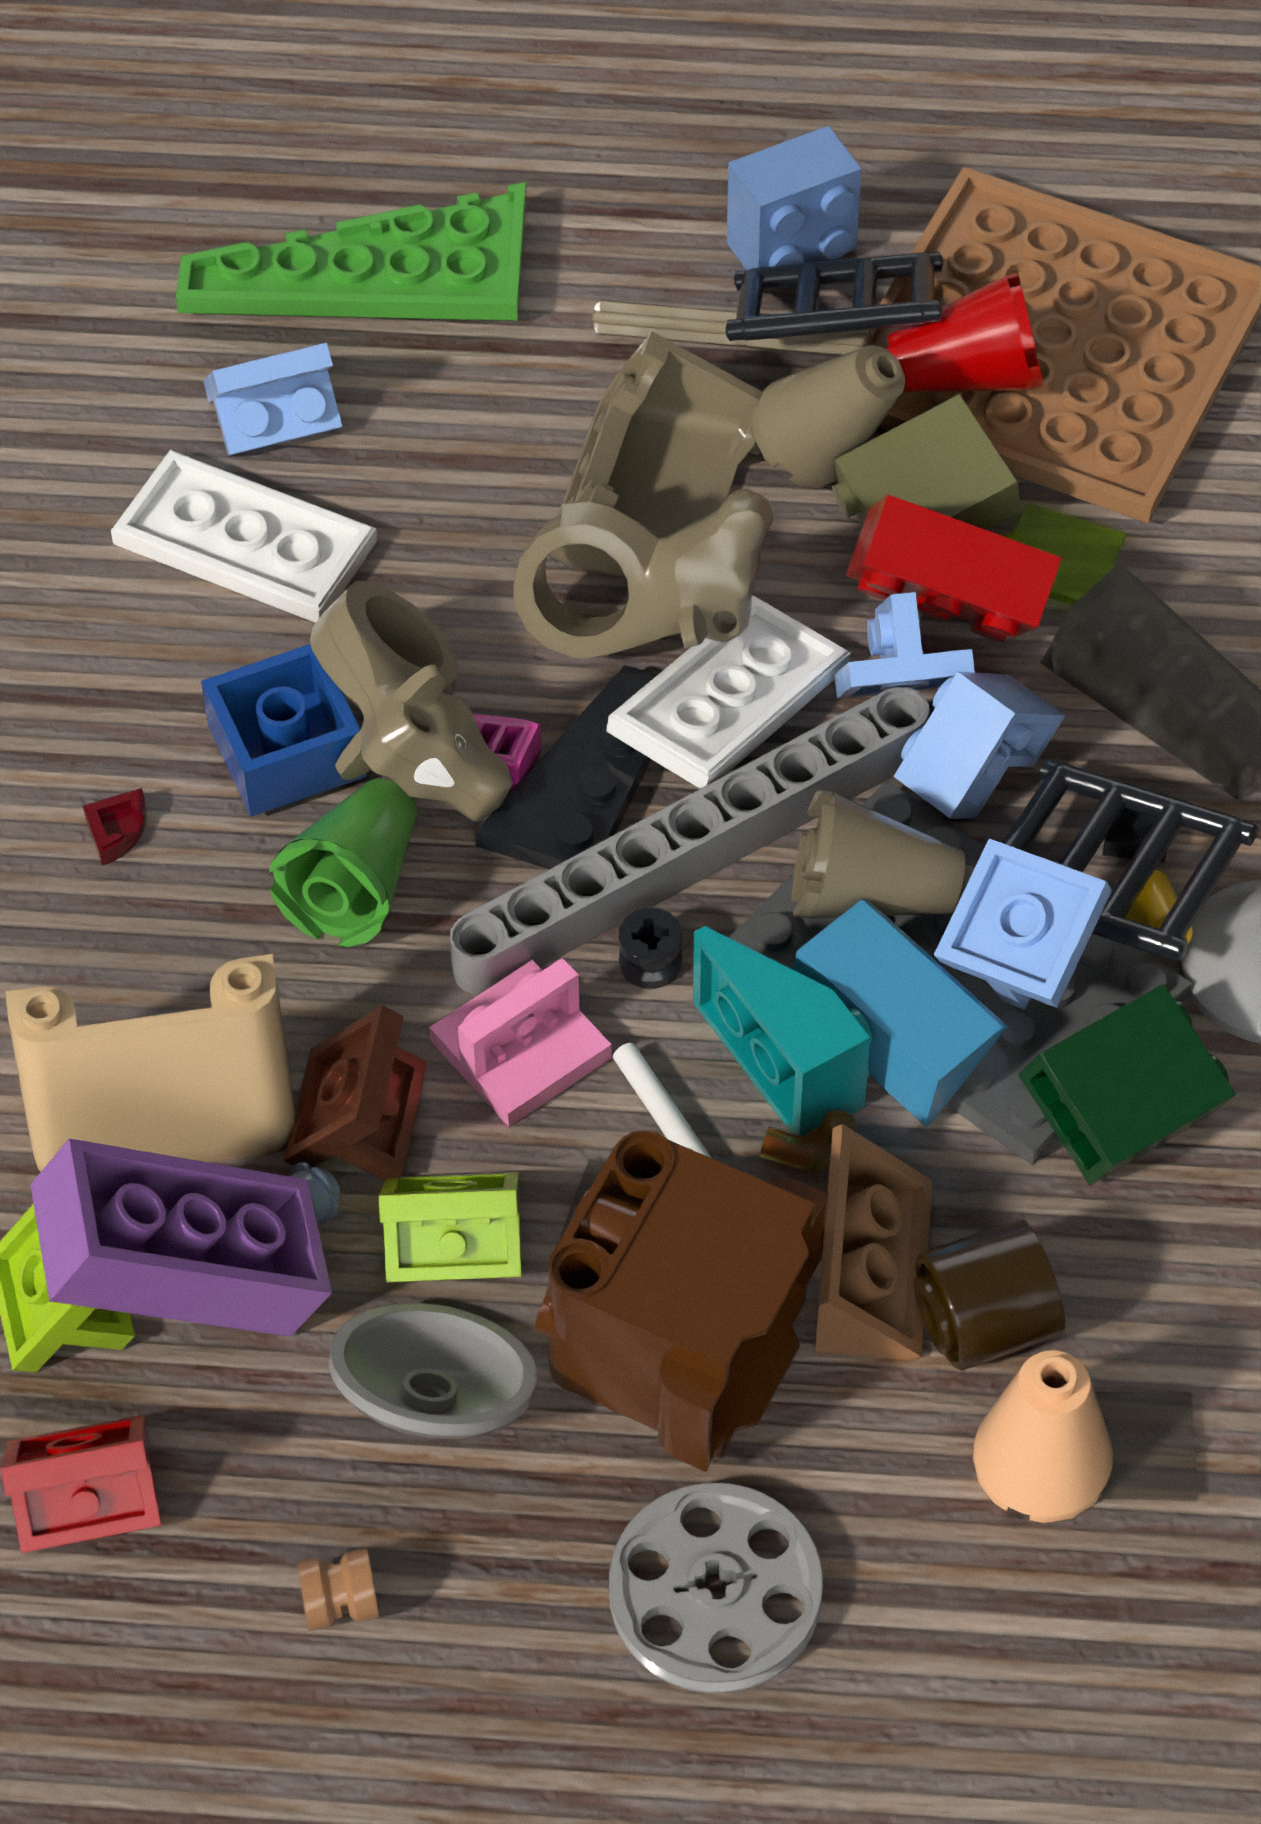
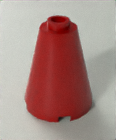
[884,273,1044,392]

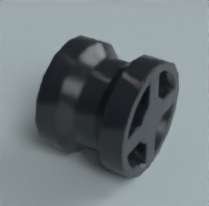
[619,908,682,989]

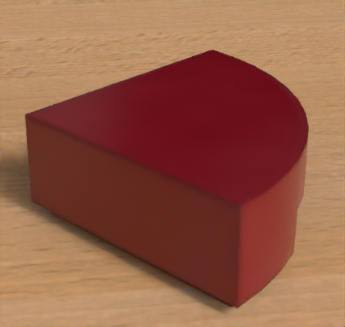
[82,788,147,866]

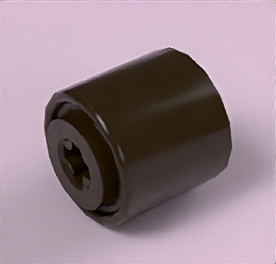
[913,1218,1065,1371]

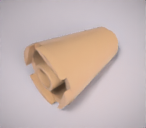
[973,1350,1113,1523]

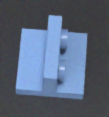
[203,343,342,456]
[834,592,975,699]
[934,838,1112,1010]

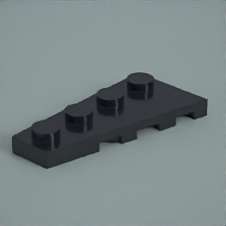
[475,665,657,869]

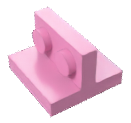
[429,958,612,1127]

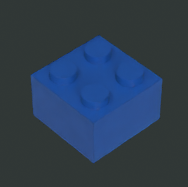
[201,644,367,817]

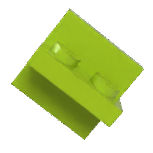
[379,1172,522,1282]
[0,1204,135,1373]

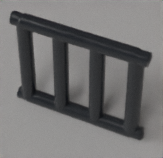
[725,252,944,341]
[1002,759,1259,961]

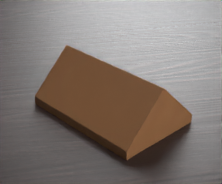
[815,1124,933,1360]

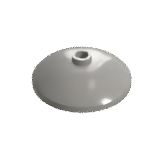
[1179,880,1261,1044]
[329,1303,537,1439]

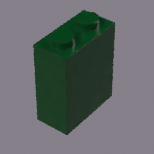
[1018,983,1236,1186]

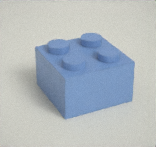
[727,126,862,270]

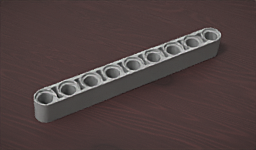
[450,687,929,995]

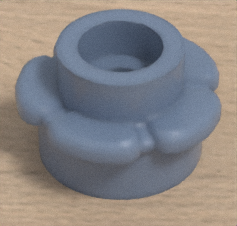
[289,1162,340,1223]

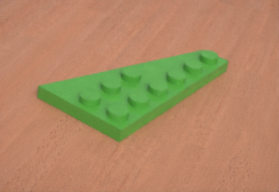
[176,182,527,321]

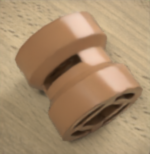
[297,1548,379,1631]

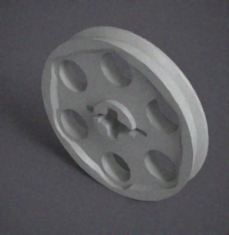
[609,1483,823,1693]

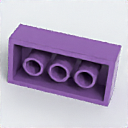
[30,1138,332,1337]

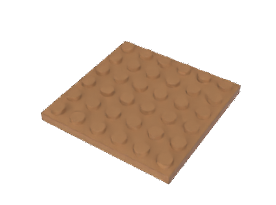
[871,166,1261,524]

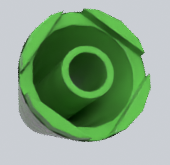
[269,779,417,947]

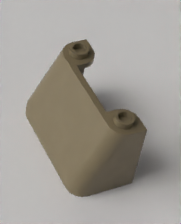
[548,331,762,578]

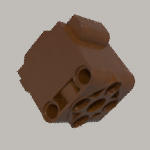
[535,1130,828,1472]

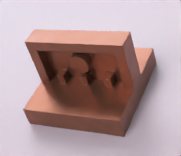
[283,1005,427,1181]

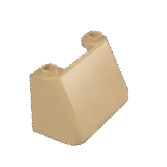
[5,954,295,1172]

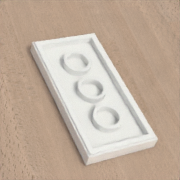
[111,450,377,623]
[606,595,851,789]

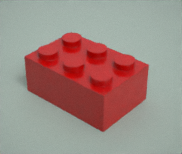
[846,494,1062,642]

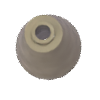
[751,345,905,488]
[791,790,974,919]

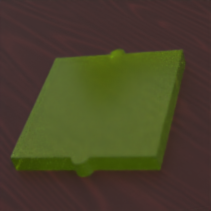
[1005,503,1126,612]

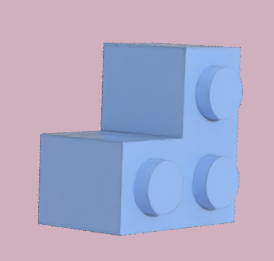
[893,671,1066,819]

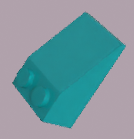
[693,926,873,1144]

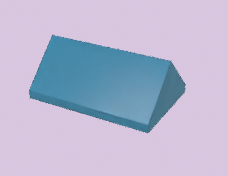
[793,899,1008,1126]

